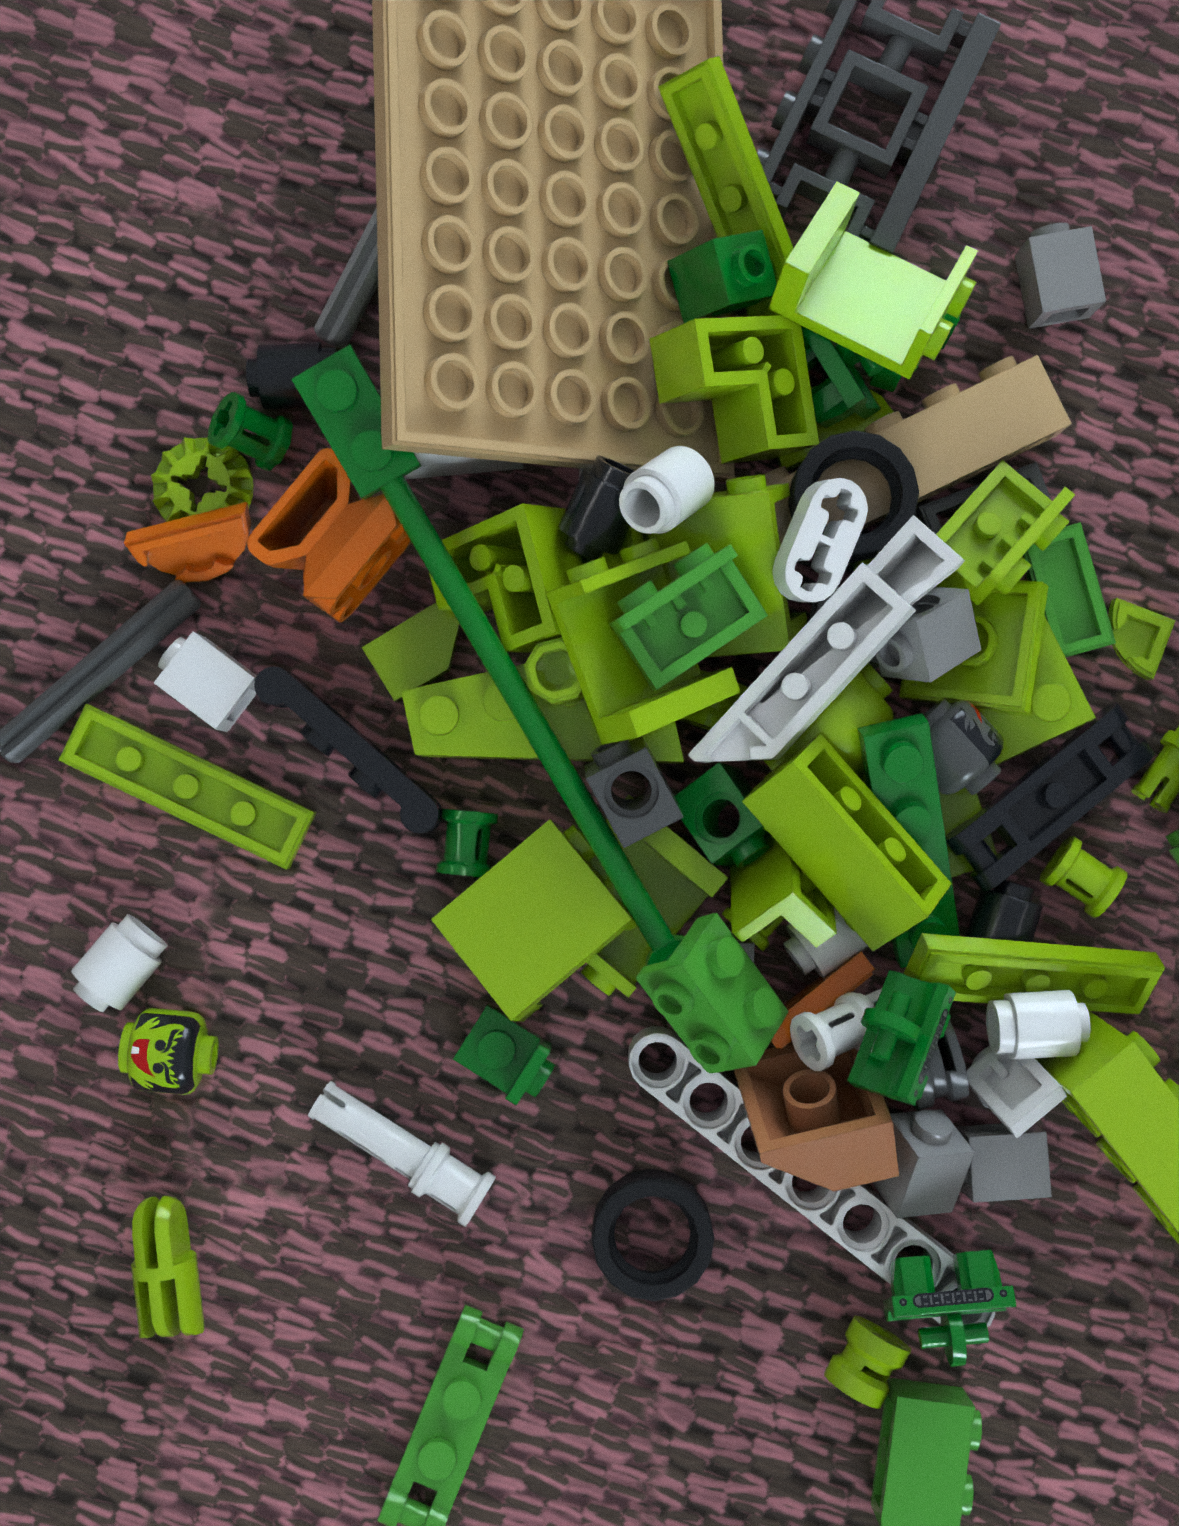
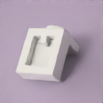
[966,1046,1067,1138]

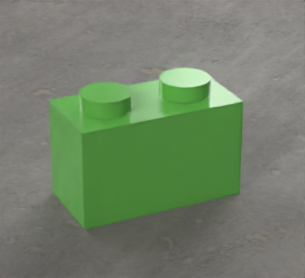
[871,1377,982,1526]

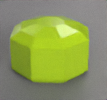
[524,637,582,705]

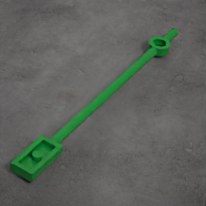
[291,344,684,966]

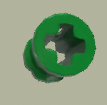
[208,392,293,471]
[436,808,498,877]

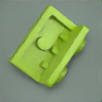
[936,460,1075,606]

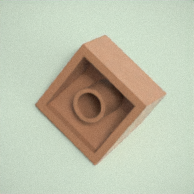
[734,1043,899,1192]

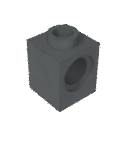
[584,736,683,848]

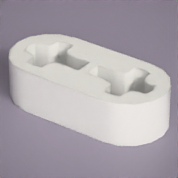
[772,478,868,603]

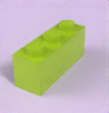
[742,733,952,951]

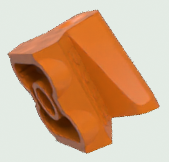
[247,448,411,623]

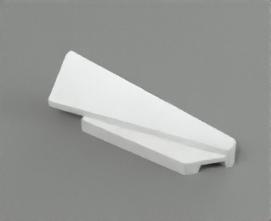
[688,515,965,763]

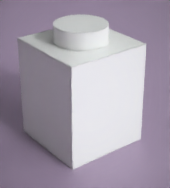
[154,631,257,732]

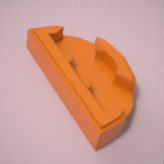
[124,502,251,583]
[771,951,875,1049]

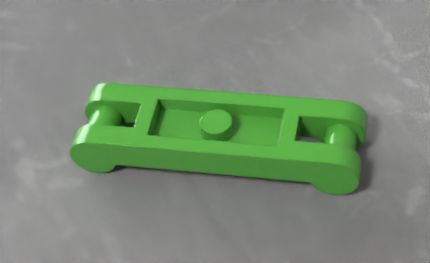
[377,1304,524,1526]

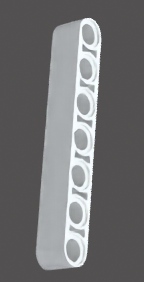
[628,1026,995,1328]

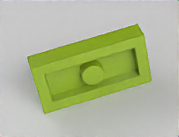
[730,836,837,948]

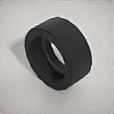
[788,431,919,563]
[591,1169,715,1301]

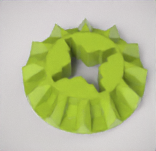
[151,437,254,522]

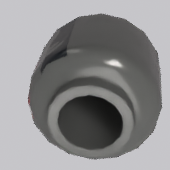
[923,698,1004,795]

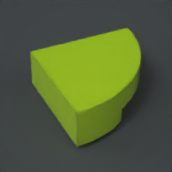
[1108,598,1176,680]

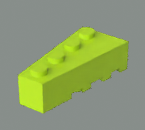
[401,664,684,764]
[1035,1011,1179,1245]

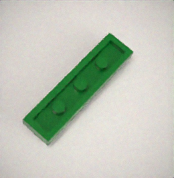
[857,713,960,968]

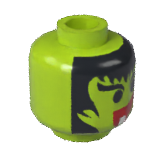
[118,1008,219,1095]

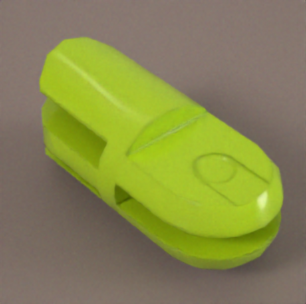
[131,1196,205,1339]

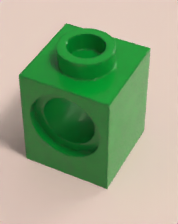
[667,230,777,323]
[675,762,772,868]

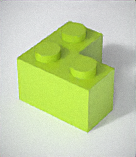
[649,315,819,464]
[429,503,583,652]

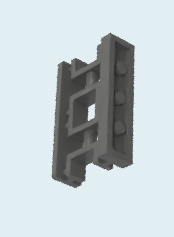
[757,0,1001,254]

